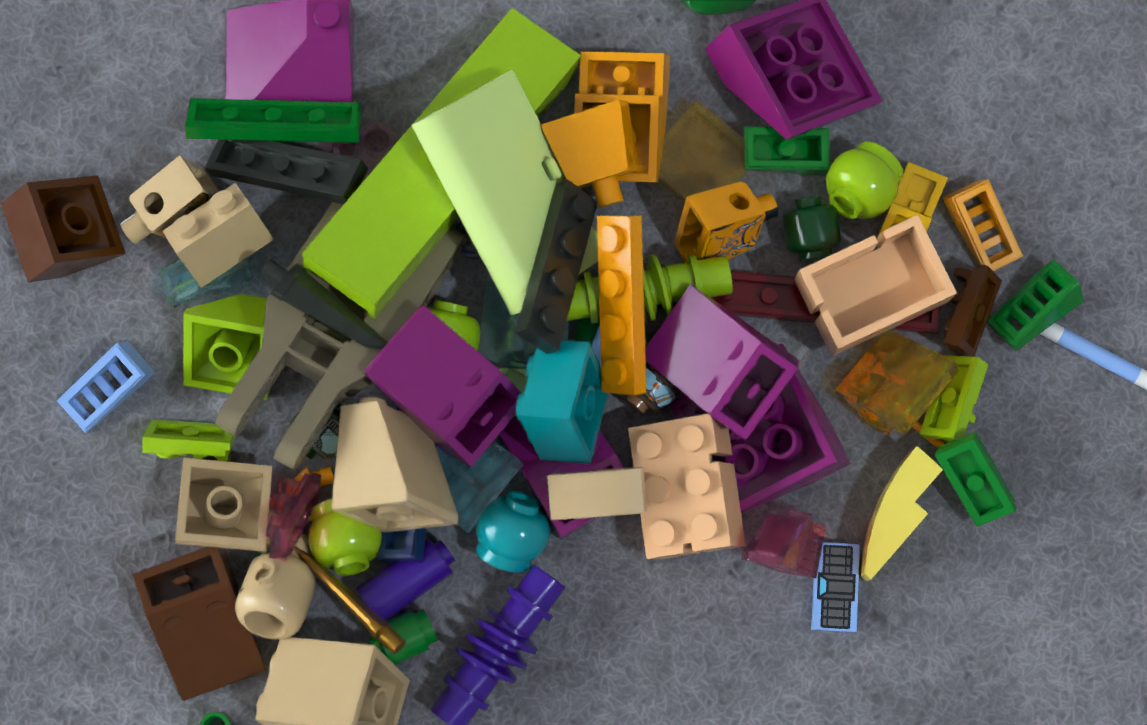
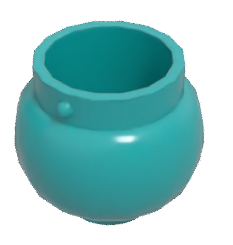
[475,491,551,573]

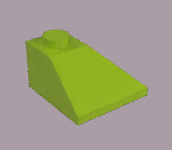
[183,294,271,400]

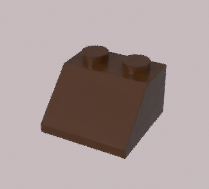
[1,175,126,283]

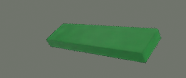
[185,98,362,143]

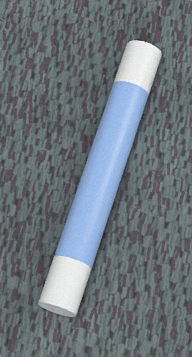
[1040,323,1147,390]

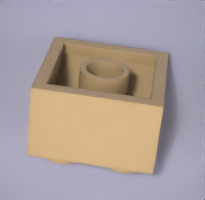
[162,183,274,288]

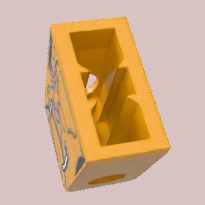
[673,181,778,262]

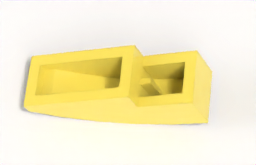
[859,446,943,582]

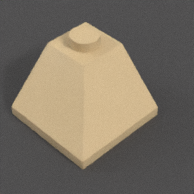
[175,458,272,551]

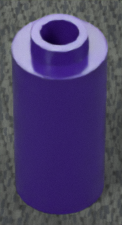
[356,537,456,620]

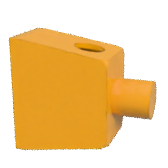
[541,99,636,208]

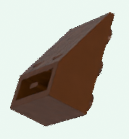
[132,547,267,701]

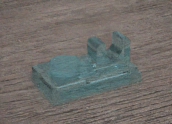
[160,259,253,308]

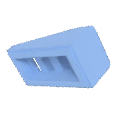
[57,341,155,433]

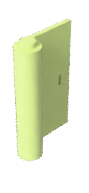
[412,69,598,315]

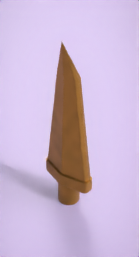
[291,544,406,654]

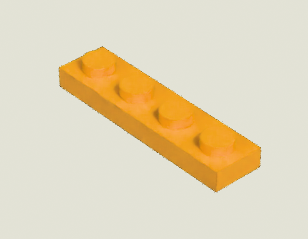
[597,215,646,395]

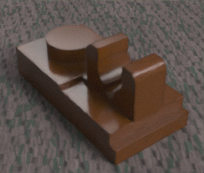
[944,264,1002,357]

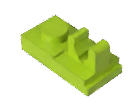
[919,355,989,443]
[142,419,236,462]

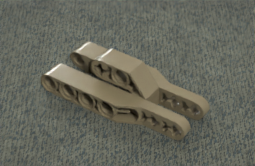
[215,177,468,470]

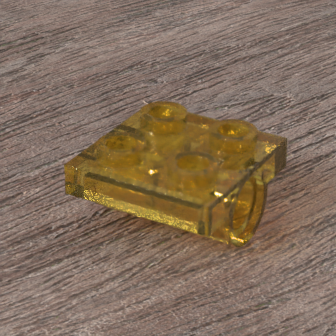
[835,329,958,435]

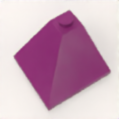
[226,0,354,102]
[705,0,883,140]
[670,343,851,513]

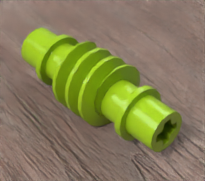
[567,254,733,324]

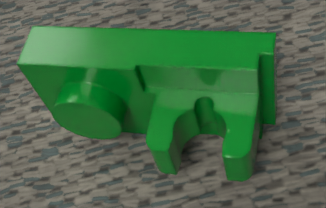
[935,432,1017,527]

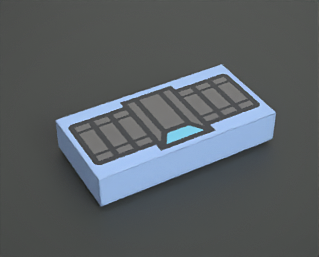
[811,542,860,632]

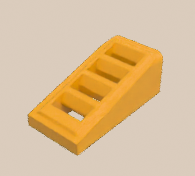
[942,179,1023,271]

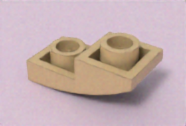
[547,467,647,520]

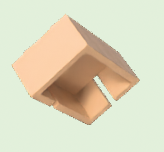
[794,215,957,357]
[628,414,746,559]

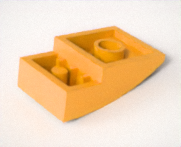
[574,52,671,183]

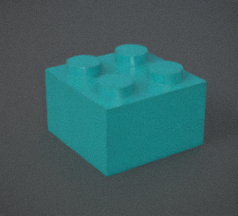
[516,340,608,464]

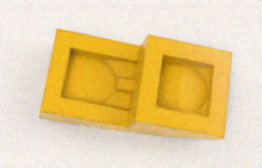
[876,161,948,239]

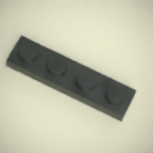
[204,140,368,204]
[515,180,598,354]

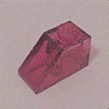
[742,509,826,579]

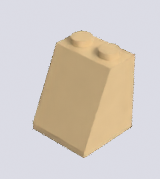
[331,397,458,532]
[255,637,410,725]

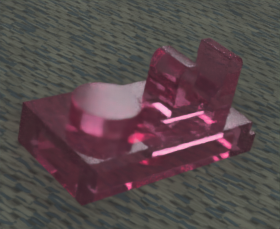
[266,472,321,562]

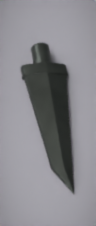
[261,259,388,349]

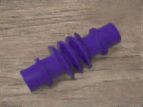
[430,564,566,725]

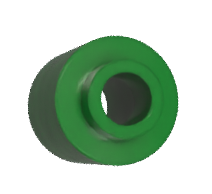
[369,609,438,665]

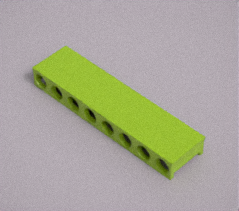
[302,8,581,320]

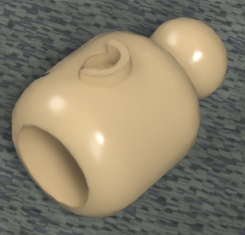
[235,530,316,640]

